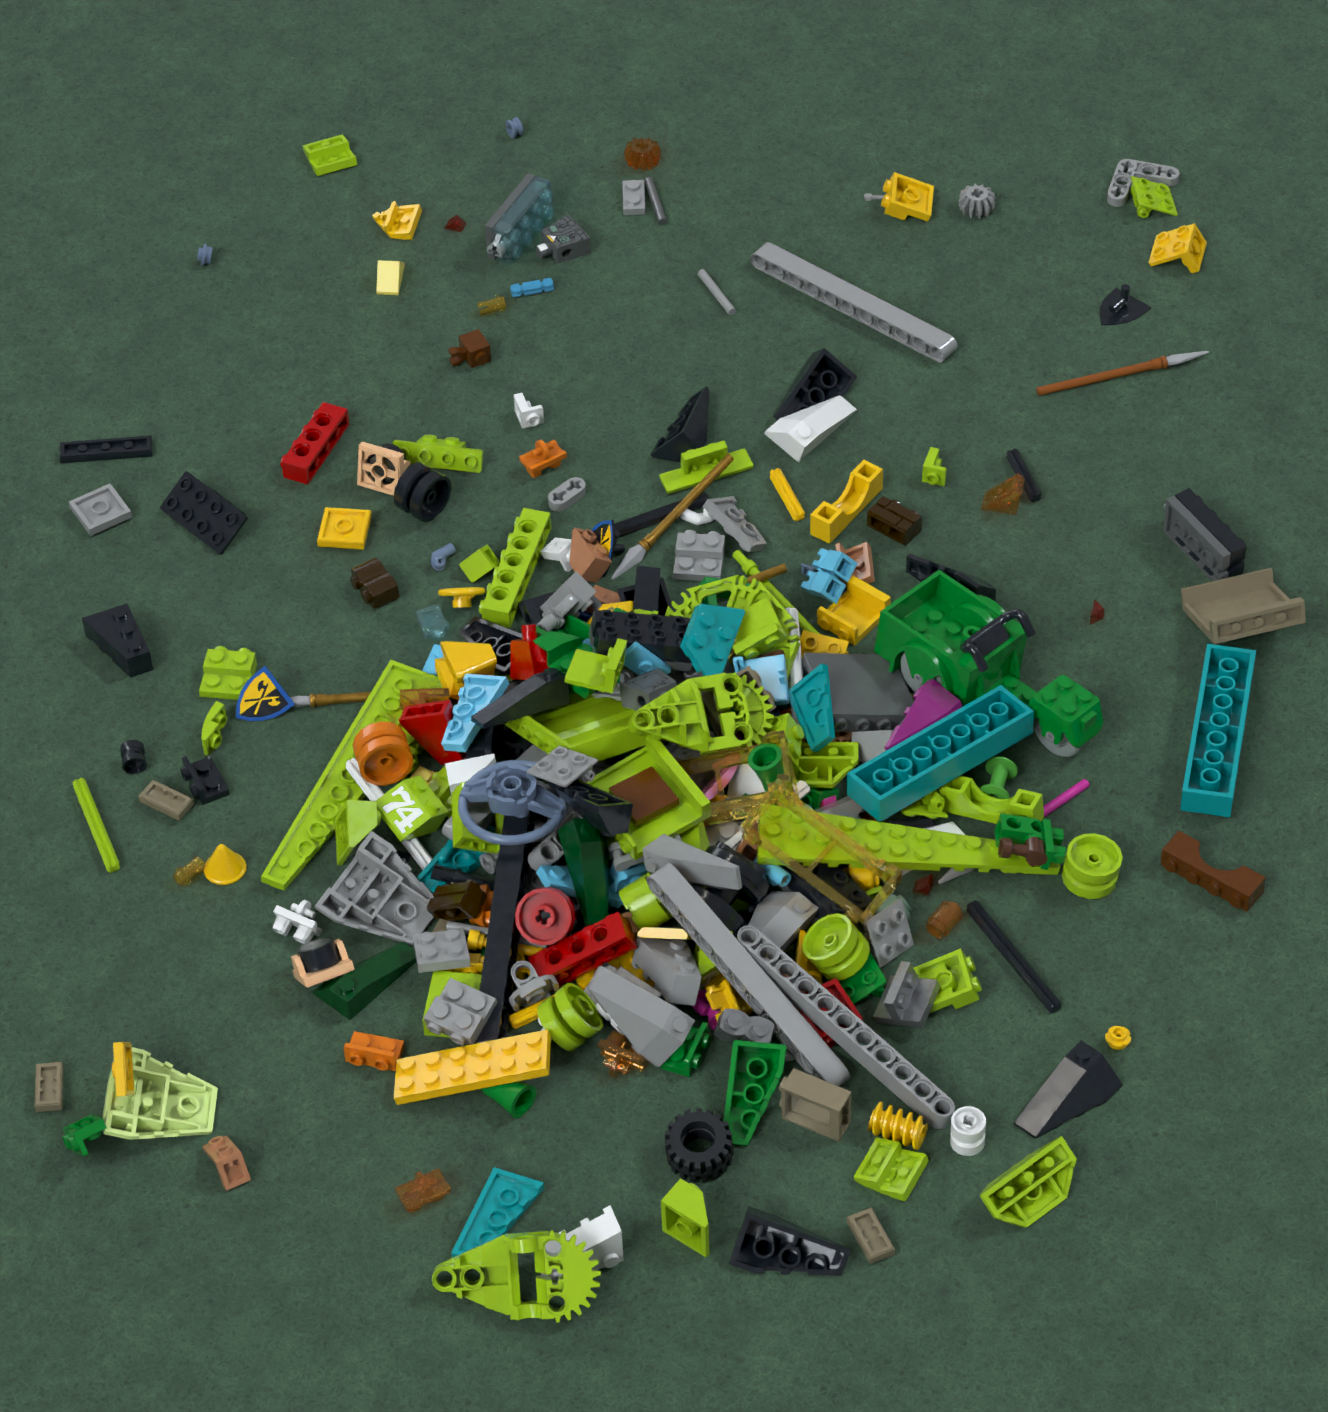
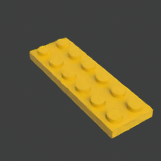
[394,1029,551,1105]

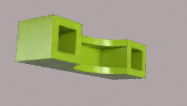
[939,776,1044,824]

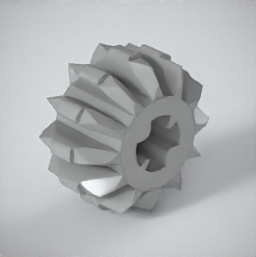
[959,183,996,219]

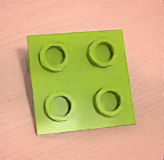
[1130,176,1178,218]
[900,790,948,819]

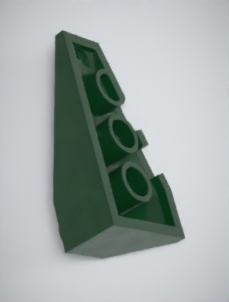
[557,818,609,926]
[313,942,416,1020]

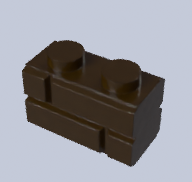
[867,496,922,546]
[426,880,487,921]

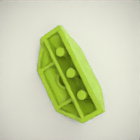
[784,742,858,788]
[979,1136,1077,1228]

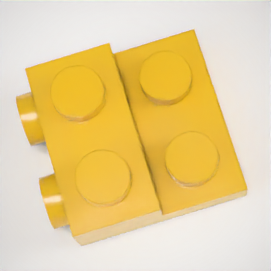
[881,172,934,222]

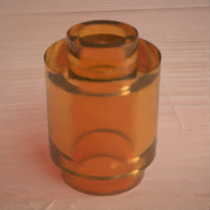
[926,901,963,939]

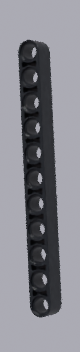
[474,810,536,1044]

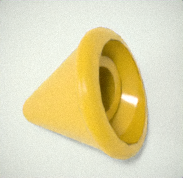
[204,844,247,885]

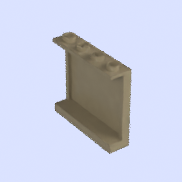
[1181,568,1306,644]

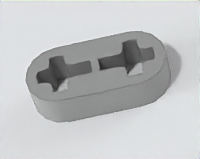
[548,477,586,512]

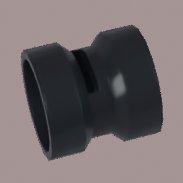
[120,740,147,774]

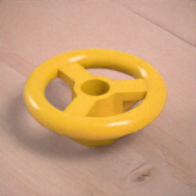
[438,587,485,608]

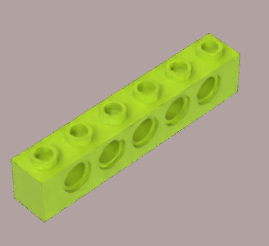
[479,508,551,629]

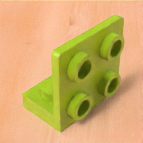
[565,638,627,694]

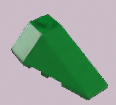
[723,1040,787,1147]

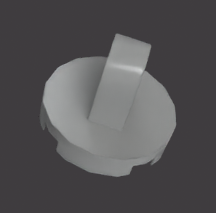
[509,961,559,1012]

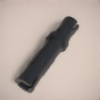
[430,863,495,891]

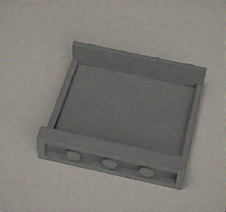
[802,653,914,732]

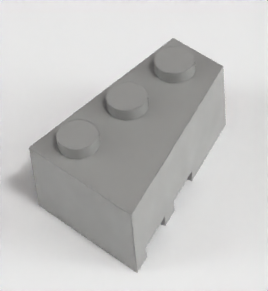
[631,937,702,1006]

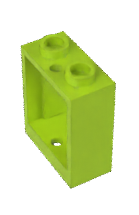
[452,781,504,854]

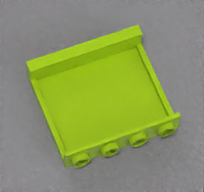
[577,735,711,861]

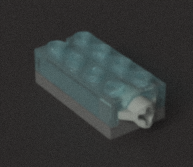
[485,173,554,265]

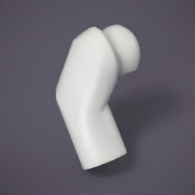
[680,508,714,525]

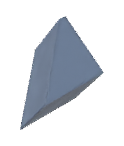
[801,563,818,577]

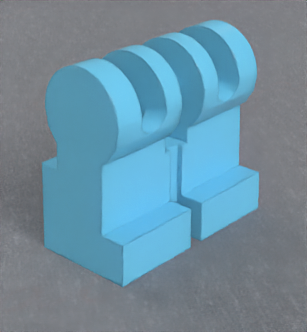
[800,548,858,604]

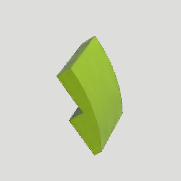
[302,134,358,176]
[853,1137,929,1201]

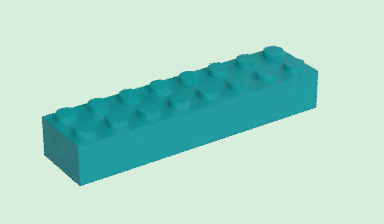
[1180,644,1256,817]
[847,685,1034,822]

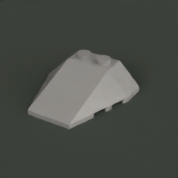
[314,831,434,945]

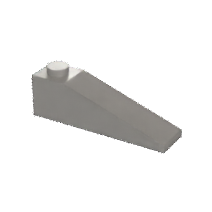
[587,966,695,1067]

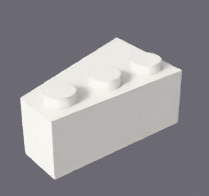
[541,1205,624,1280]

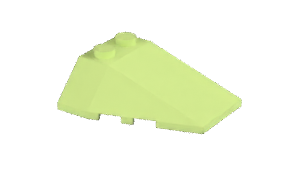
[102,1047,218,1140]

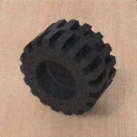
[664,1108,733,1183]

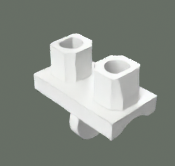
[273,900,323,944]

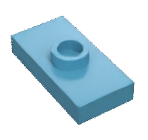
[624,641,671,676]

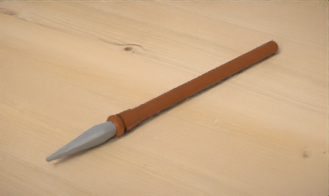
[1036,351,1209,396]

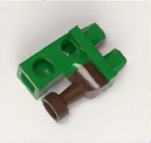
[994,813,1066,870]

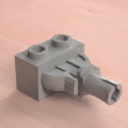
[536,571,597,632]

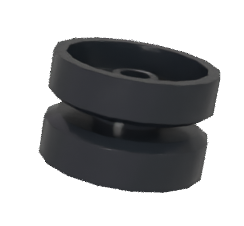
[393,462,452,522]

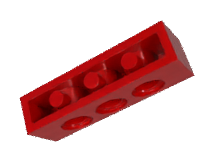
[280,402,350,485]
[528,912,637,992]

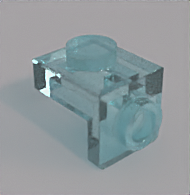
[415,604,450,640]

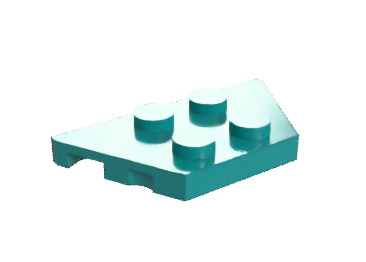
[680,604,745,676]

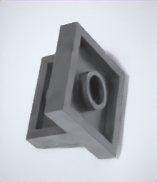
[873,961,940,1028]

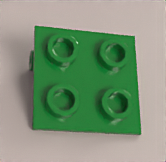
[825,951,887,1005]

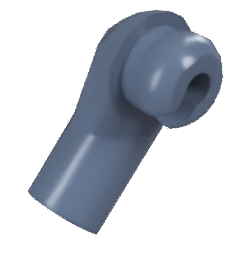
[430,543,456,571]

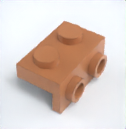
[835,542,875,588]

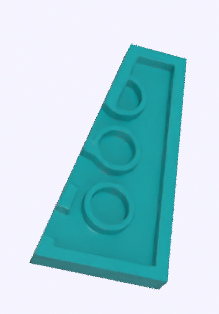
[417,825,496,895]
[451,1167,544,1258]

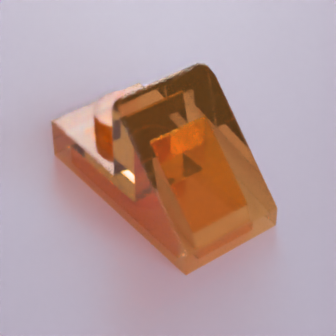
[981,473,1025,515]
[399,688,449,711]

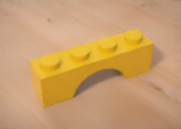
[810,460,883,544]

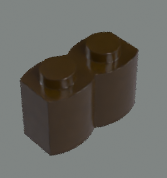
[350,557,400,609]

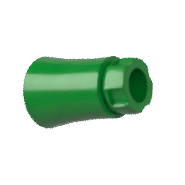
[748,743,791,799]
[480,1081,536,1118]

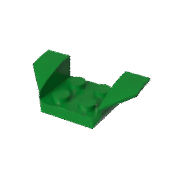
[533,631,620,699]

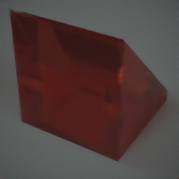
[444,215,466,232]
[1090,600,1104,625]
[912,874,933,896]

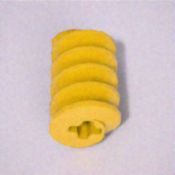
[868,1101,928,1150]

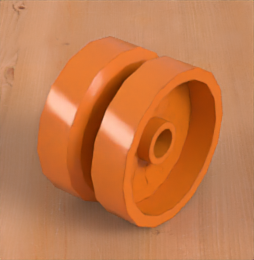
[352,722,413,786]

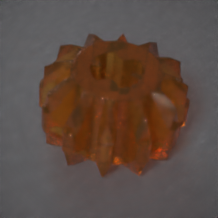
[624,137,661,171]

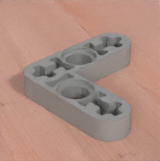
[1107,159,1179,207]

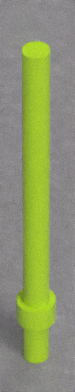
[732,550,820,634]

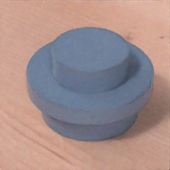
[197,244,212,266]

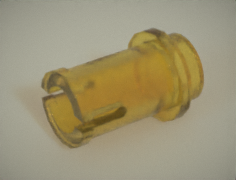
[477,295,506,316]
[173,856,206,886]

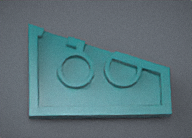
[788,663,835,752]

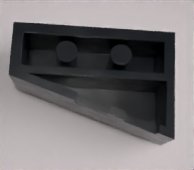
[82,603,153,678]

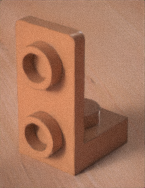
[202,1136,251,1191]

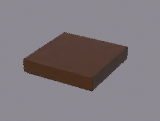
[609,766,679,826]

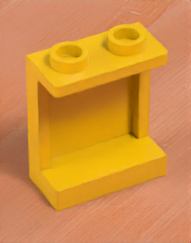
[817,575,891,645]

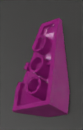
[884,679,962,751]

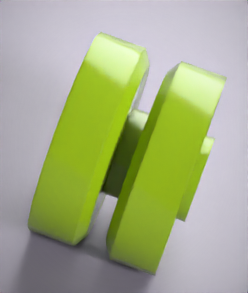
[1062,833,1123,899]
[802,913,870,981]
[537,983,603,1051]

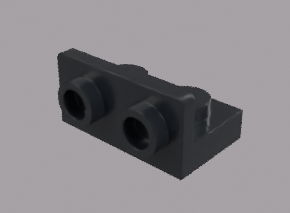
[180,756,230,805]

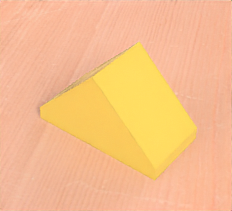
[376,260,405,295]

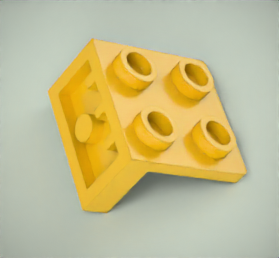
[1148,223,1207,273]

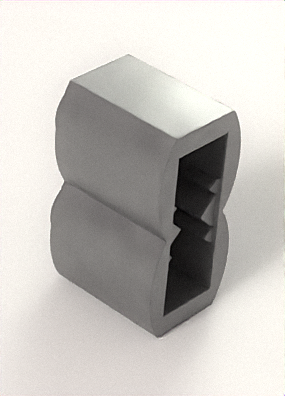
[714,1008,775,1043]

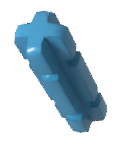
[510,278,554,298]

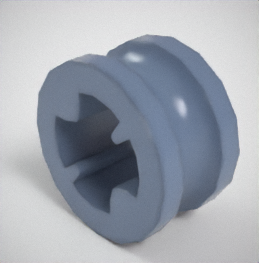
[505,117,524,138]

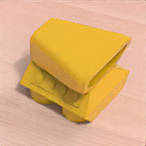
[435,641,497,699]

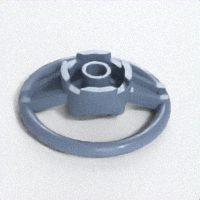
[458,760,569,846]

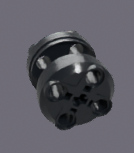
[689,841,770,938]

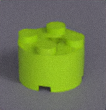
[619,872,673,929]

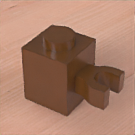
[448,329,491,368]

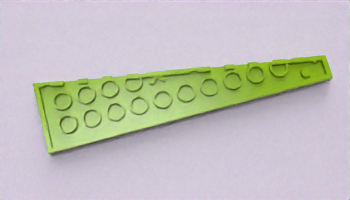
[261,660,450,891]
[757,803,1060,875]

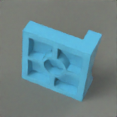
[733,654,790,706]

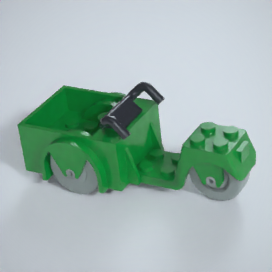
[874,570,1104,757]

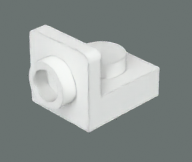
[514,393,544,429]
[540,537,573,572]

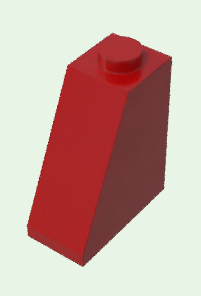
[399,700,466,765]

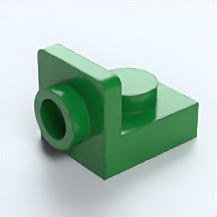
[798,788,839,811]

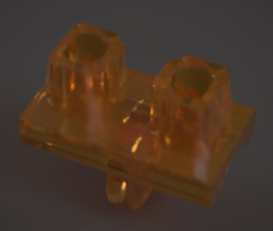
[597,1031,646,1078]
[395,1168,451,1213]

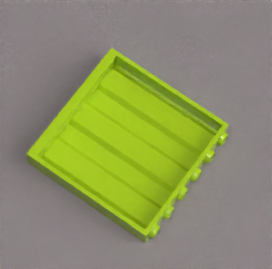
[503,666,672,762]

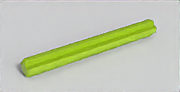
[72,778,120,873]

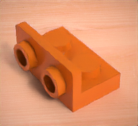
[344,1031,405,1071]

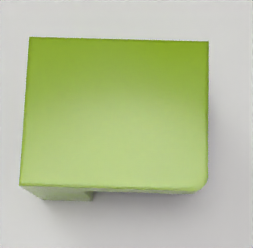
[459,545,500,583]

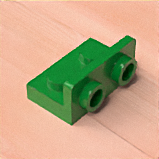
[660,1022,711,1077]
[62,1114,107,1157]

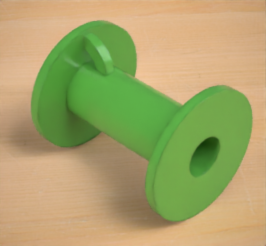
[979,756,1018,799]

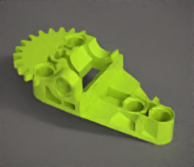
[628,672,774,758]
[432,1230,601,1323]

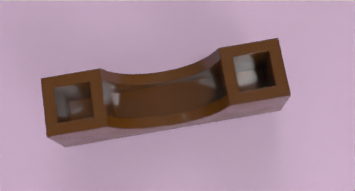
[1160,831,1266,912]

